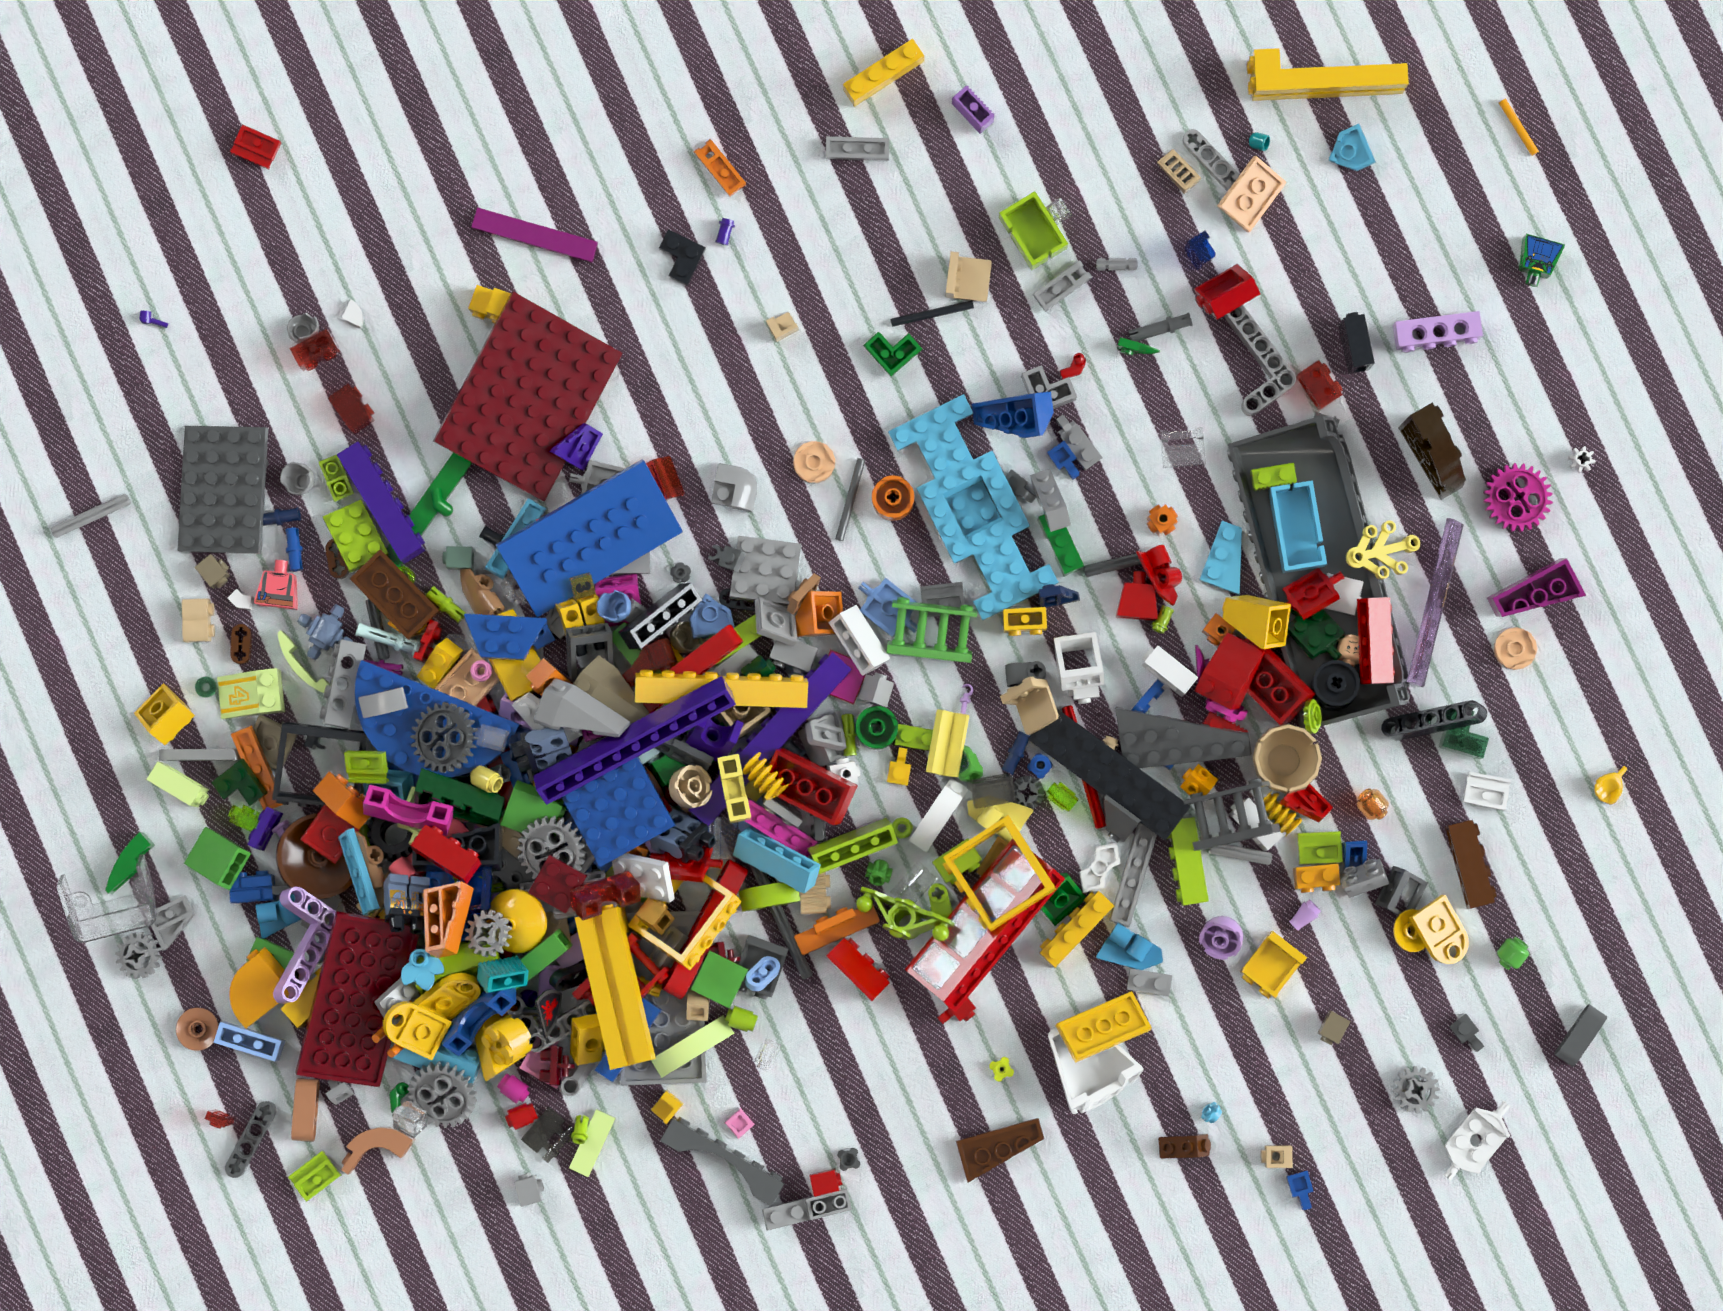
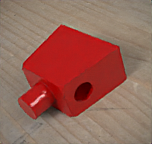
[1116,571,1158,621]

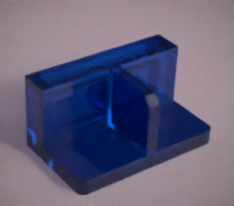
[1184,230,1216,270]

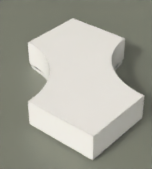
[1079,843,1121,893]

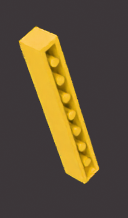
[635,670,808,708]

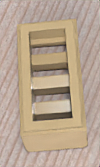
[1157,149,1201,194]

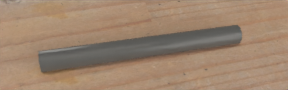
[835,458,865,541]

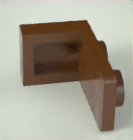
[1158,1134,1211,1159]

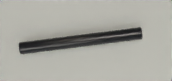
[890,300,974,327]

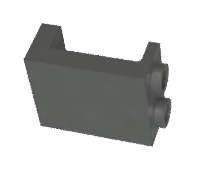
[739,935,789,1000]

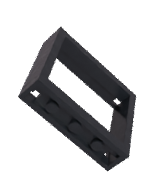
[272,721,368,809]

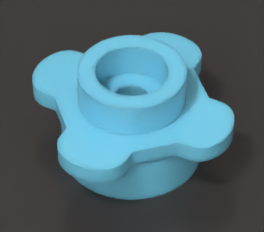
[1201,1102,1222,1123]

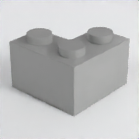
[1021,365,1077,409]

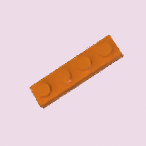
[231,725,282,810]

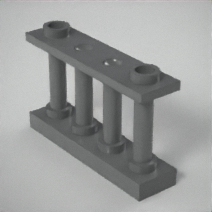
[1183,778,1281,851]

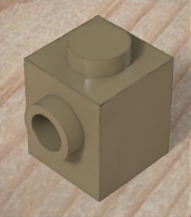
[194,554,231,589]
[1317,1011,1351,1046]

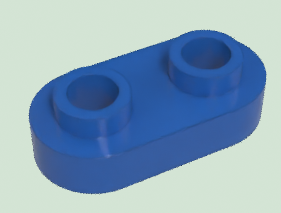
[1131,679,1165,713]

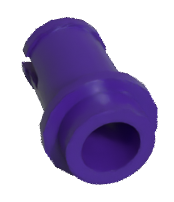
[715,218,735,246]

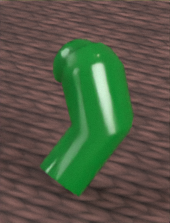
[431,488,453,517]
[389,1082,409,1113]

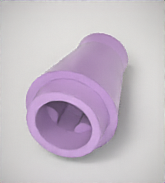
[1289,899,1321,931]

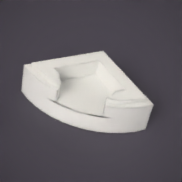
[342,300,363,328]

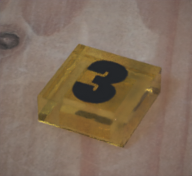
[569,573,596,600]

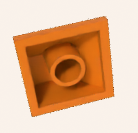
[795,591,843,637]

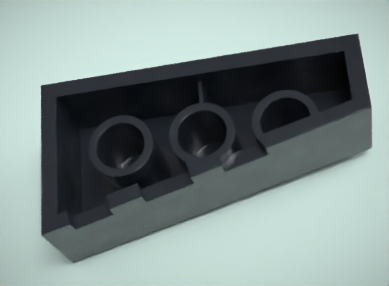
[412,823,503,872]

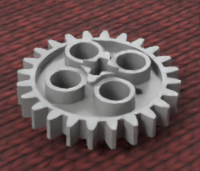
[517,816,587,879]
[407,1061,477,1128]

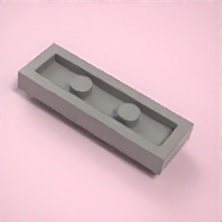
[826,136,889,161]

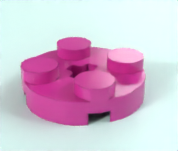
[1205,698,1248,723]

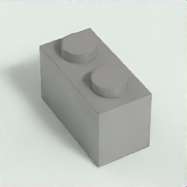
[769,640,818,676]

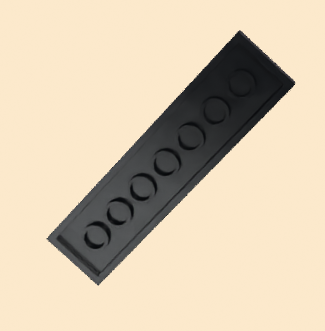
[1028,708,1191,841]

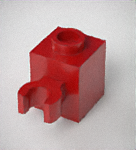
[937,998,976,1024]

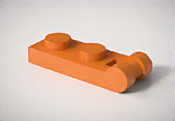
[694,139,746,197]

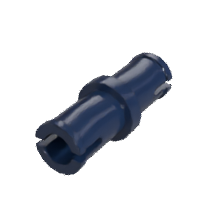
[263,507,301,526]
[1001,731,1030,775]

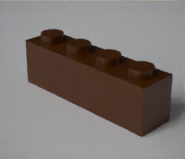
[1445,819,1497,909]

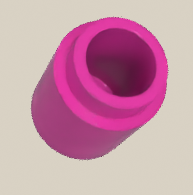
[497,1074,530,1104]

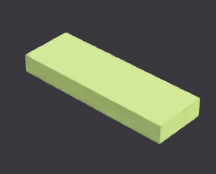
[569,1109,616,1177]

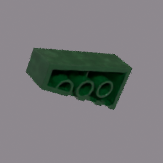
[414,768,505,827]

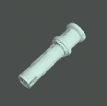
[355,623,421,656]

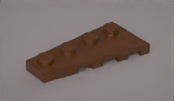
[956,1118,1044,1183]

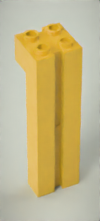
[1247,48,1409,101]
[575,904,656,1070]

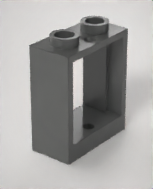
[566,623,613,683]

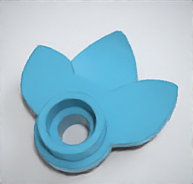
[401,949,444,991]

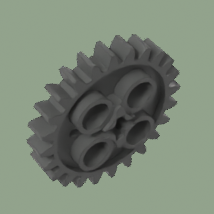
[410,702,478,773]

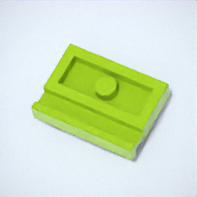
[344,750,389,784]
[1297,831,1343,864]
[288,1150,341,1202]

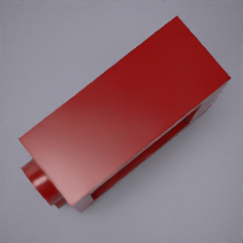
[1194,264,1261,320]

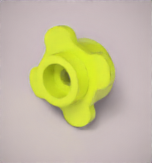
[989,1057,1014,1082]

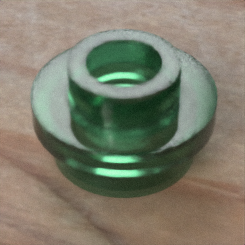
[195,676,217,698]

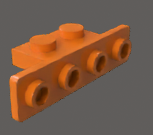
[794,905,880,955]

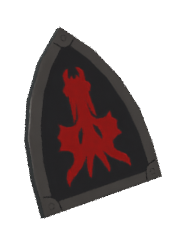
[523,989,562,1038]

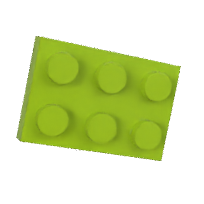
[323,500,389,573]

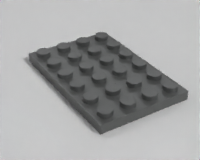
[177,426,268,554]

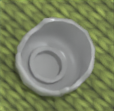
[287,313,319,344]
[280,462,314,495]

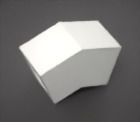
[228,589,254,610]

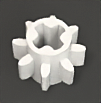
[1568,446,1596,473]

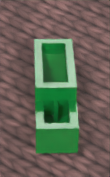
[105,832,155,894]

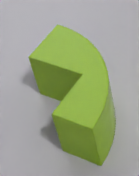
[739,882,800,912]

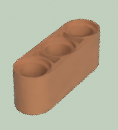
[291,1078,320,1142]

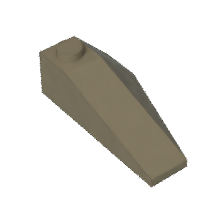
[573,655,650,724]

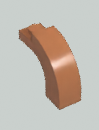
[341,1127,416,1174]

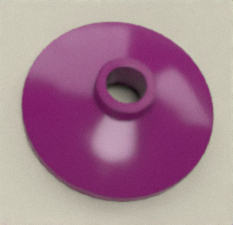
[1195,645,1209,683]

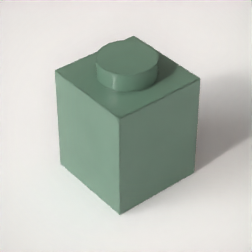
[442,546,474,570]

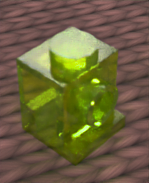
[228,804,261,832]

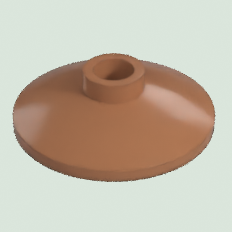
[176,1008,219,1051]

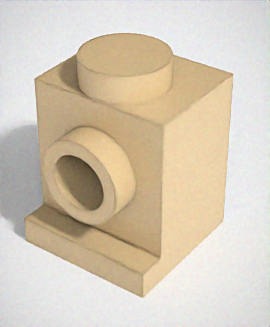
[1260,1145,1293,1168]

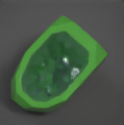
[958,745,983,782]

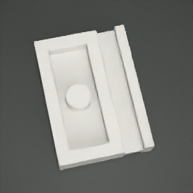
[1462,772,1511,811]

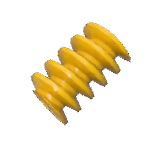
[742,752,788,800]
[1263,791,1302,837]

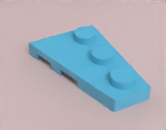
[1199,521,1242,595]

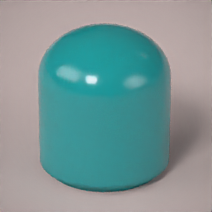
[1249,132,1270,151]

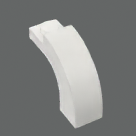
[909,777,969,852]

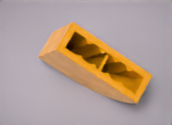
[229,947,289,1029]

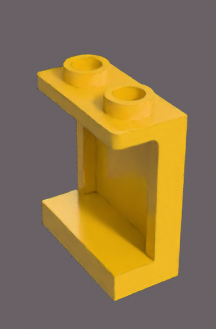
[1240,931,1307,999]

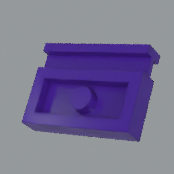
[247,807,284,851]

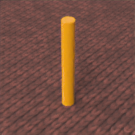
[1499,98,1539,156]

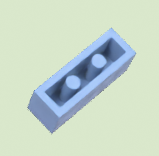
[213,1021,286,1062]

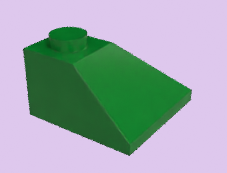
[1040,873,1086,926]

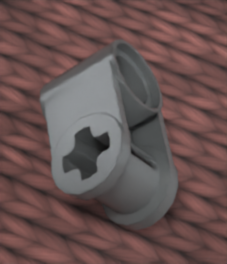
[1005,661,1046,687]

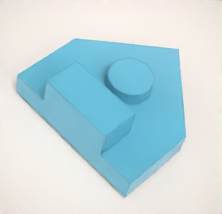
[1329,124,1376,171]

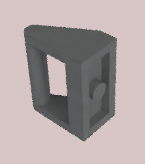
[1375,866,1428,916]

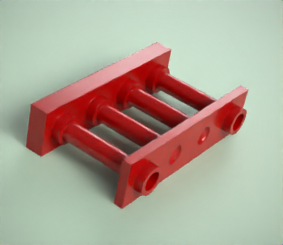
[572,933,671,1006]

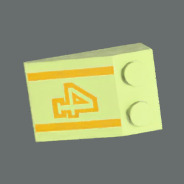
[217,668,285,719]

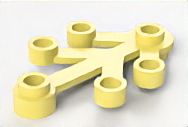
[1346,520,1420,580]

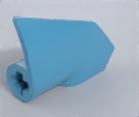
[256,894,311,939]
[1096,923,1163,970]

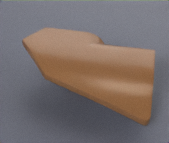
[460,568,505,615]
[355,831,385,890]

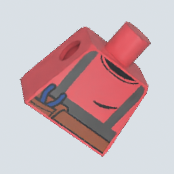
[254,560,298,610]

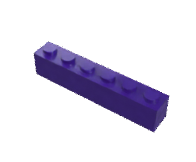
[336,441,426,564]

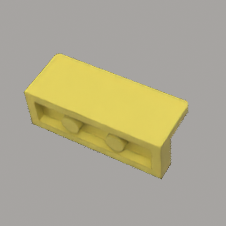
[926,709,969,778]

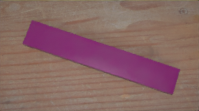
[471,207,598,263]

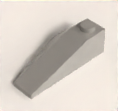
[534,678,630,737]

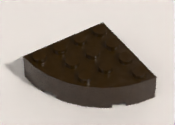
[1398,402,1466,500]

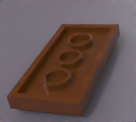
[349,549,440,640]

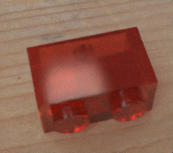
[328,384,375,435]

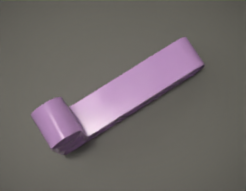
[273,887,336,1004]

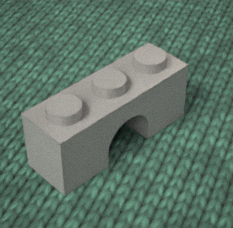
[1030,469,1071,532]

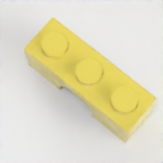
[717,754,751,823]

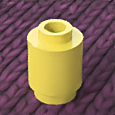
[470,765,503,793]

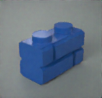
[229,870,276,904]

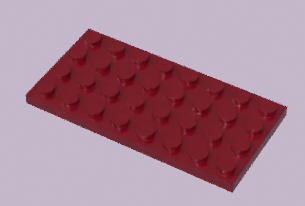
[295,911,419,1087]

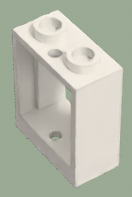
[1054,632,1104,691]
[1142,646,1198,697]
[1229,798,1284,851]

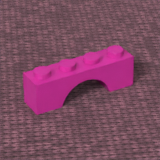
[363,785,453,836]

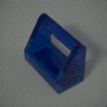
[457,867,492,914]

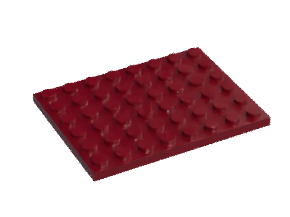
[433,291,623,502]

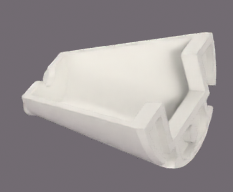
[1048,1028,1144,1114]

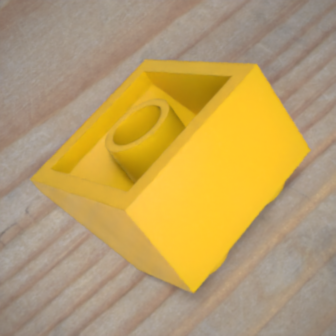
[134,683,195,745]

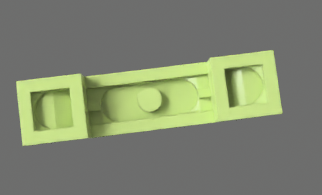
[278,630,330,693]
[651,1015,734,1078]

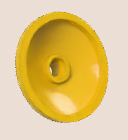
[487,889,547,953]

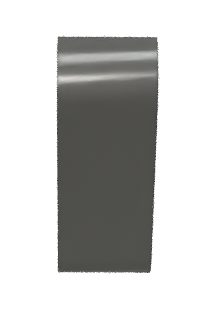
[1554,1004,1607,1067]

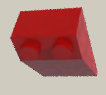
[1194,632,1265,710]

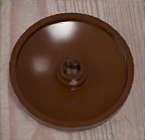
[276,813,353,899]

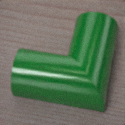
[863,332,923,377]

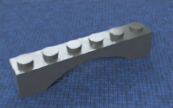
[660,1116,785,1206]

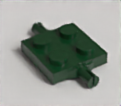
[1287,609,1345,660]

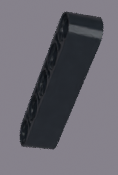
[1381,700,1487,741]

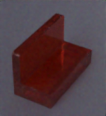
[646,456,685,501]

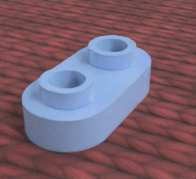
[745,956,780,991]

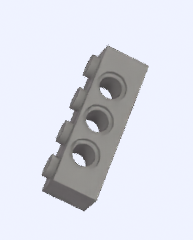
[320,639,366,729]

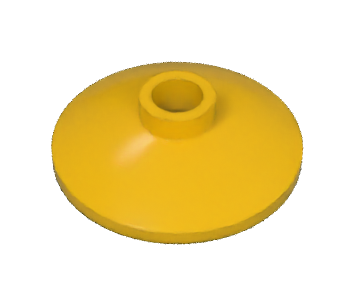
[1393,909,1425,952]

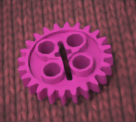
[1483,463,1553,532]

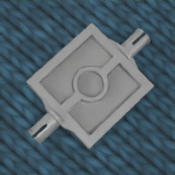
[569,460,626,494]

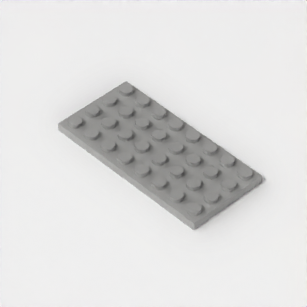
[620,911,707,1086]

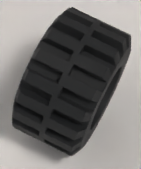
[367,817,413,862]

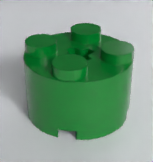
[855,706,898,750]

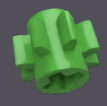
[865,859,893,886]

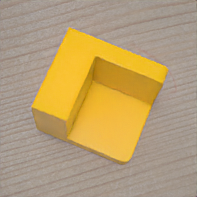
[651,1090,683,1124]

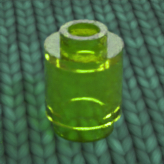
[1047,781,1079,812]

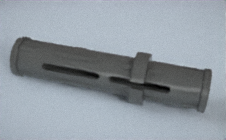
[1128,313,1193,342]

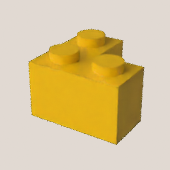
[468,285,511,324]

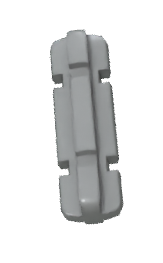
[1096,258,1138,271]

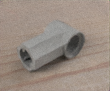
[561,1063,596,1096]

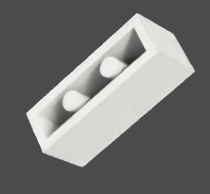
[828,605,890,676]

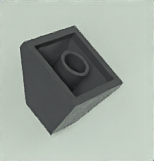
[1101,795,1141,843]

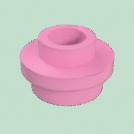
[470,660,492,682]

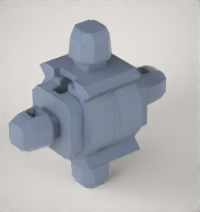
[297,604,353,660]

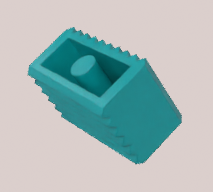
[477,956,529,993]

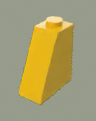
[475,1014,526,1082]

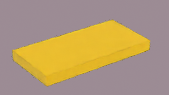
[1056,991,1152,1063]

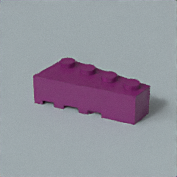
[1487,558,1586,617]

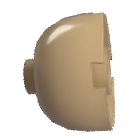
[668,765,712,808]

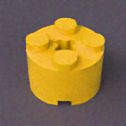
[481,1014,532,1066]

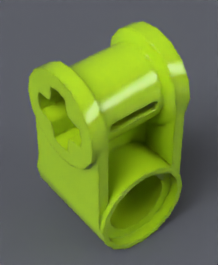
[928,883,953,918]

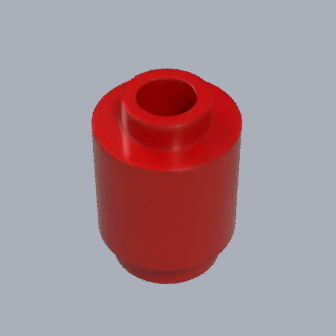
[505,1102,538,1130]

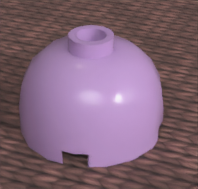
[1199,916,1243,960]

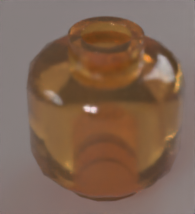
[1357,788,1389,820]

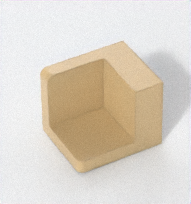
[766,312,799,342]
[686,987,710,1021]

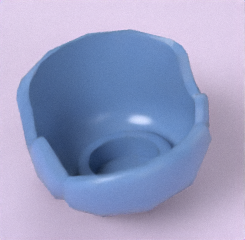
[597,590,631,623]

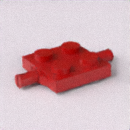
[1282,568,1345,620]
[650,846,723,883]

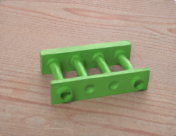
[887,597,977,663]

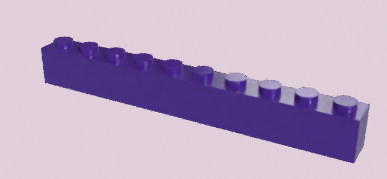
[688,652,852,827]
[533,676,736,805]

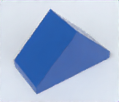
[1342,840,1367,869]

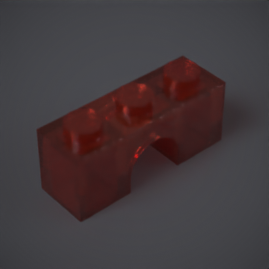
[570,871,641,921]

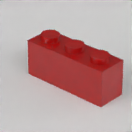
[410,824,481,884]

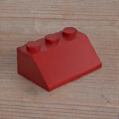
[826,938,890,1001]

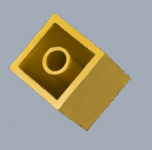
[1222,595,1291,649]

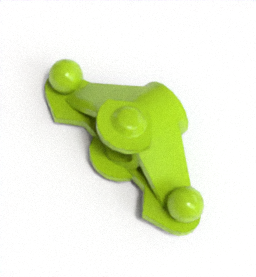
[856,887,955,941]

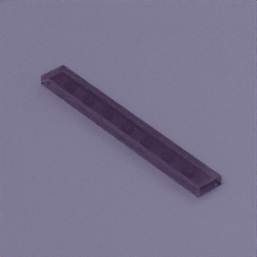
[1407,518,1464,687]

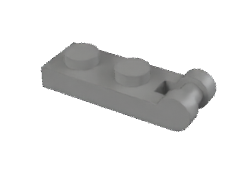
[1033,260,1092,312]

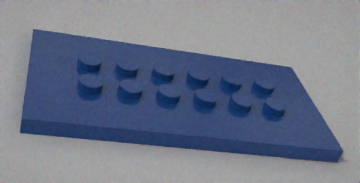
[496,459,683,617]

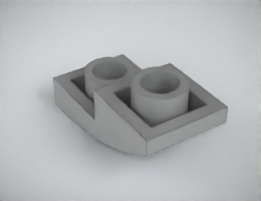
[358,687,408,718]

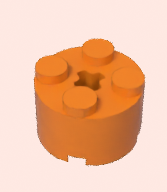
[872,475,914,521]

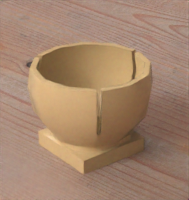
[1252,724,1322,794]

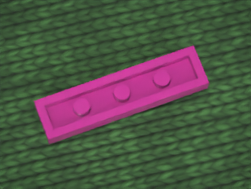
[745,797,818,857]

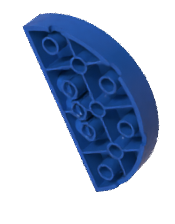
[355,660,522,778]

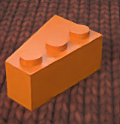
[423,881,474,958]

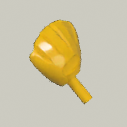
[1594,766,1627,805]

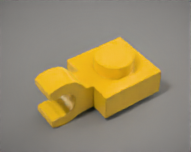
[887,747,911,786]

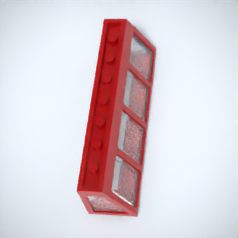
[905,839,1065,1012]

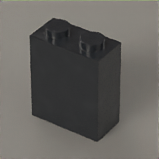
[1338,312,1375,374]

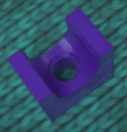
[685,719,744,761]

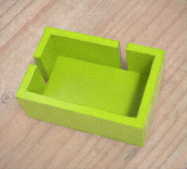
[998,191,1068,271]

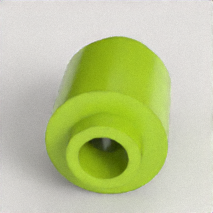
[725,1006,758,1032]

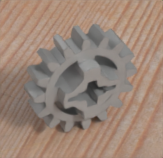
[465,910,512,957]
[115,932,163,979]
[1392,1066,1440,1113]

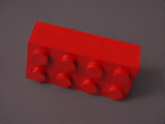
[1245,638,1315,725]
[759,748,858,825]

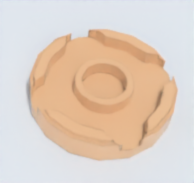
[793,441,835,483]
[1494,627,1537,670]

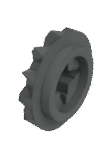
[1010,776,1044,809]

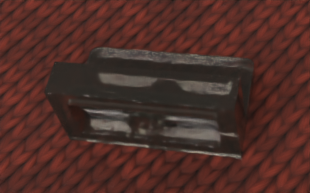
[966,773,1016,809]

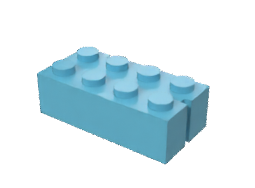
[1268,481,1327,574]

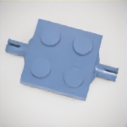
[858,578,917,637]

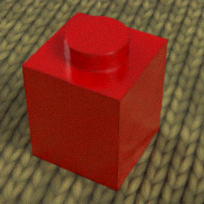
[809,1169,843,1197]

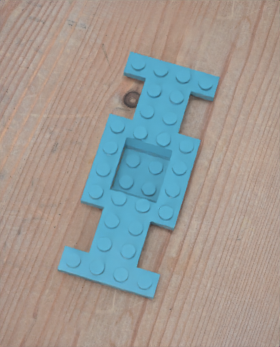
[888,394,1059,621]

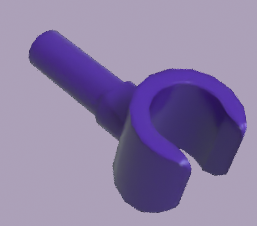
[139,310,169,328]

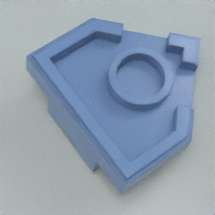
[689,594,735,639]

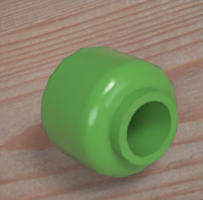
[1497,937,1529,970]

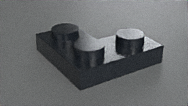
[659,229,706,286]

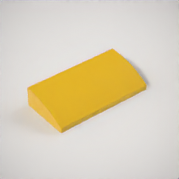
[488,609,541,701]

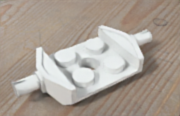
[1443,1101,1511,1181]

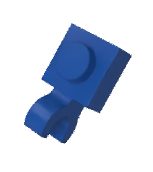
[1047,441,1080,480]
[1286,1171,1314,1210]

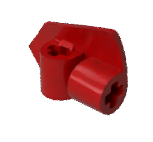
[1136,545,1182,606]

